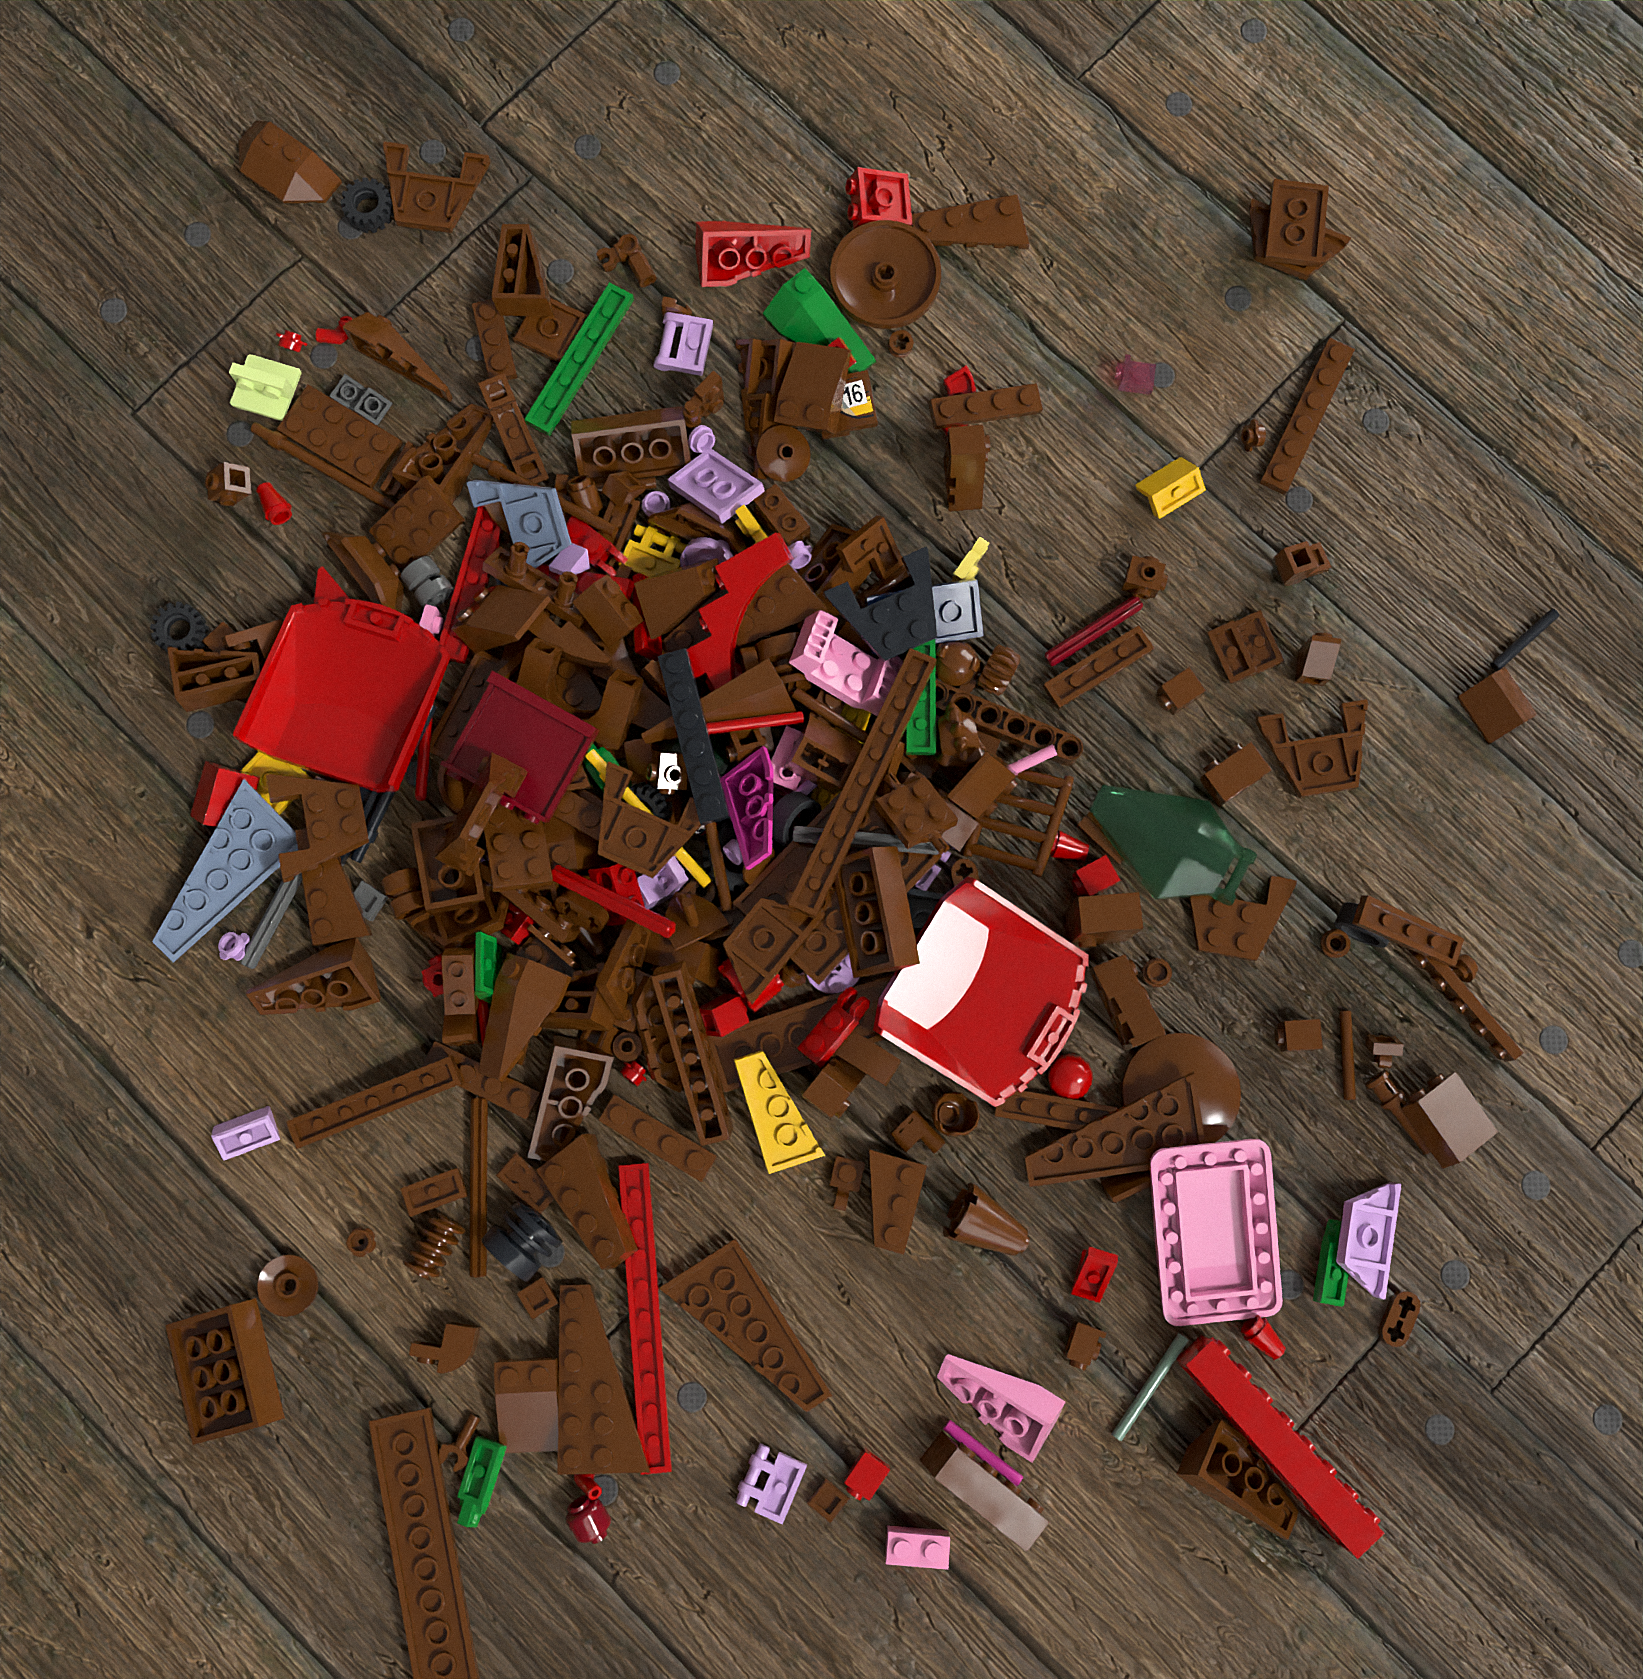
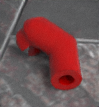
[574,1474,602,1500]

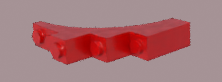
[687,533,794,692]

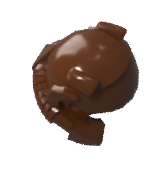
[935,640,981,693]

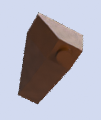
[343,312,453,403]
[392,403,494,504]
[544,790,609,874]
[246,937,381,1015]
[527,1035,614,1161]
[1176,1419,1299,1540]

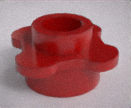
[275,330,308,353]

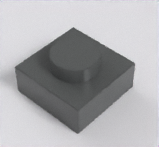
[354,880,388,921]

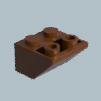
[784,716,861,795]

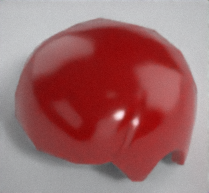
[1048,1053,1093,1100]

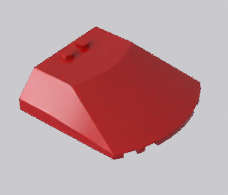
[233,599,450,793]
[873,876,1089,1107]

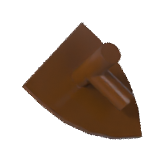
[665,892,729,951]

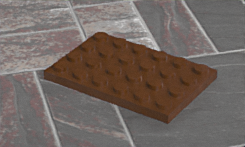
[733,790,942,986]

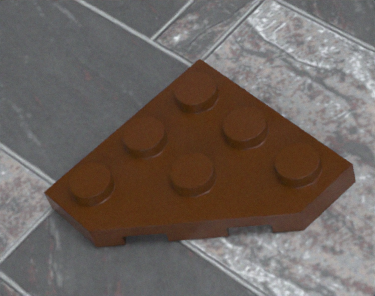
[631,975,703,1093]

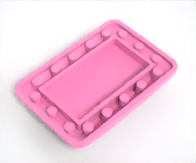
[1150,1139,1283,1326]

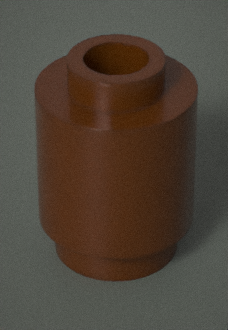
[567,474,603,516]

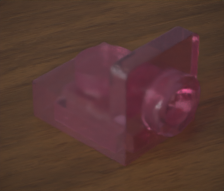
[1115,354,1156,395]

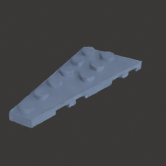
[152,779,298,963]

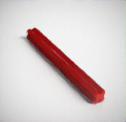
[551,865,676,938]

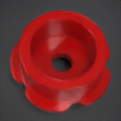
[620,1060,647,1087]

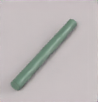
[1111,1333,1188,1441]

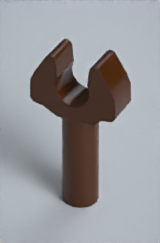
[439,1413,481,1472]

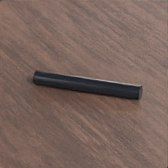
[1490,608,1560,671]

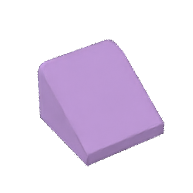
[549,543,590,575]

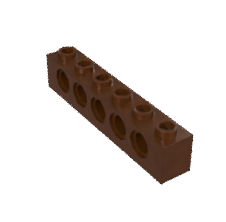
[651,960,733,1146]

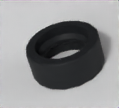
[772,792,822,847]
[1334,902,1390,948]

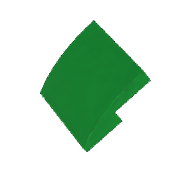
[475,932,502,1004]

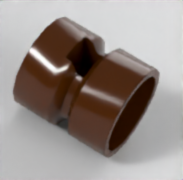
[380,867,425,920]

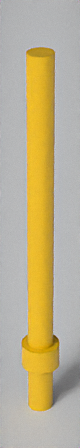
[585,749,712,888]

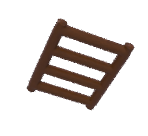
[962,759,1074,877]

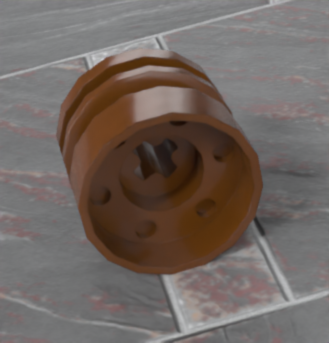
[754,632,817,697]

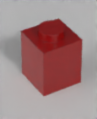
[1071,855,1120,897]
[699,994,749,1037]
[844,1447,890,1501]

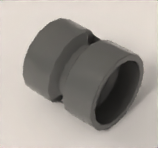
[400,556,454,609]

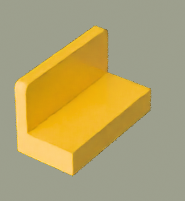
[1136,457,1206,519]

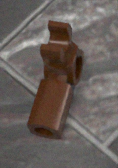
[596,234,657,288]

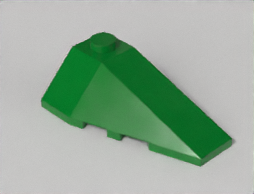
[763,268,876,374]

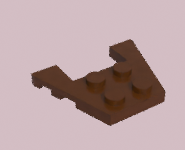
[383,142,491,233]
[1255,699,1368,798]
[598,761,702,879]
[266,774,369,883]
[1183,859,1297,962]

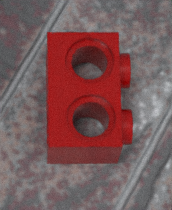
[588,861,645,926]

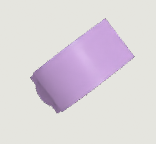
[637,856,689,910]

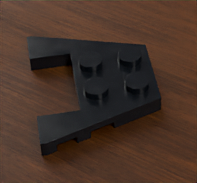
[822,547,937,662]

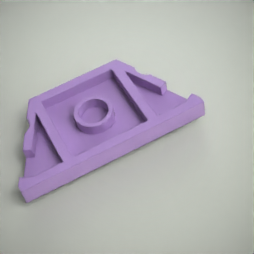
[1336,1182,1401,1299]

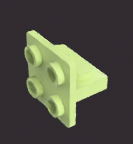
[229,354,301,421]

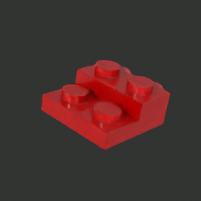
[845,167,912,229]

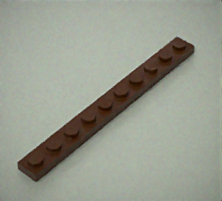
[788,648,937,919]

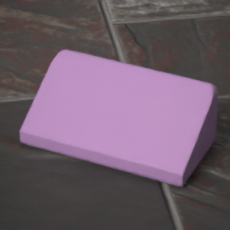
[211,1106,280,1161]

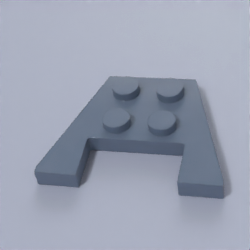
[466,480,572,587]

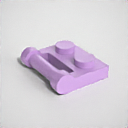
[653,312,713,376]

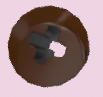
[403,1212,465,1281]

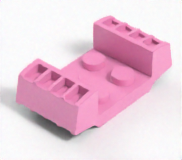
[789,610,904,716]

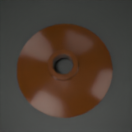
[756,425,810,482]
[257,1255,318,1317]

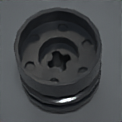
[481,1200,563,1282]

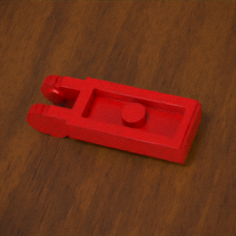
[566,516,628,576]
[797,987,870,1068]

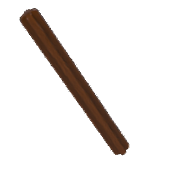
[469,1097,488,1278]

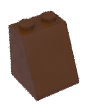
[634,558,721,639]

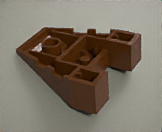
[435,752,528,877]

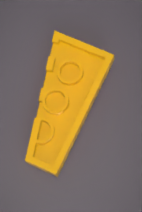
[733,1050,825,1174]

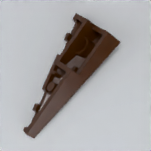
[735,338,796,480]
[641,658,796,744]

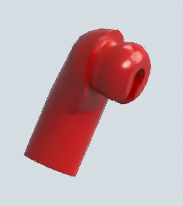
[316,316,353,345]

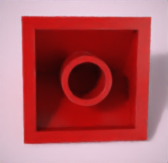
[190,761,260,827]

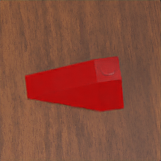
[695,221,811,287]

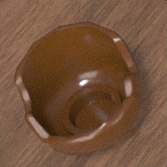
[931,1092,980,1137]

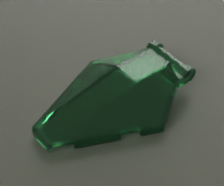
[1088,785,1257,906]

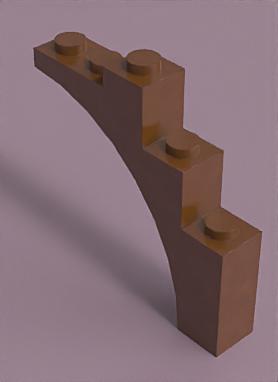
[578,563,679,747]

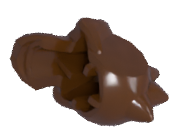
[932,701,988,785]

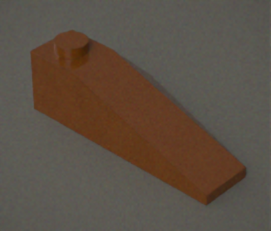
[478,953,571,1082]

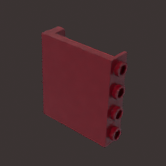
[440,671,600,825]

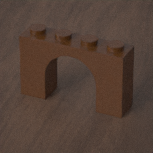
[517,637,644,750]

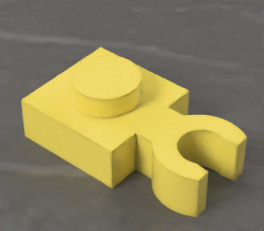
[952,537,989,582]

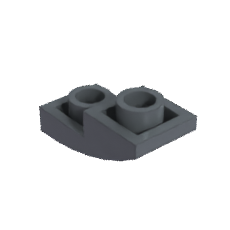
[329,374,393,426]

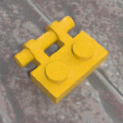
[735,505,767,544]
[618,524,688,577]

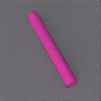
[943,1420,1023,1486]

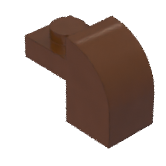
[1273,541,1332,586]
[409,1321,481,1373]

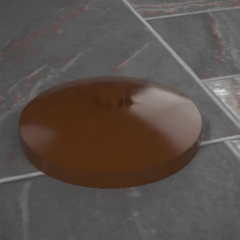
[830,220,941,329]
[1121,1033,1241,1144]

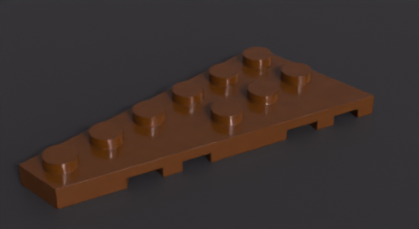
[644,563,829,663]
[1024,1071,1206,1187]
[659,1238,832,1412]

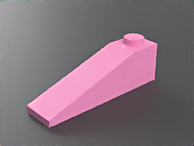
[937,1354,1065,1463]

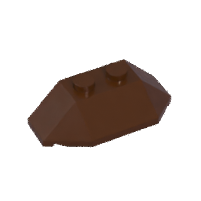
[239,121,342,203]
[648,503,747,556]
[321,531,405,612]

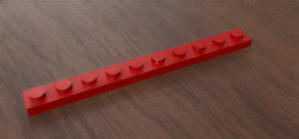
[618,1163,672,1475]

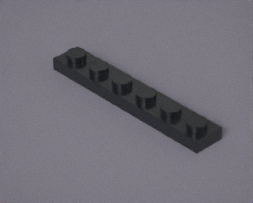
[658,648,731,826]

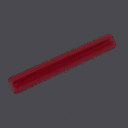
[1044,595,1143,666]

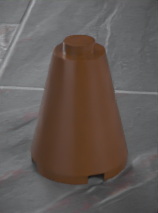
[943,1182,1030,1256]

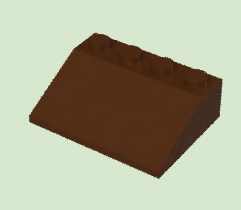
[165,1298,285,1445]

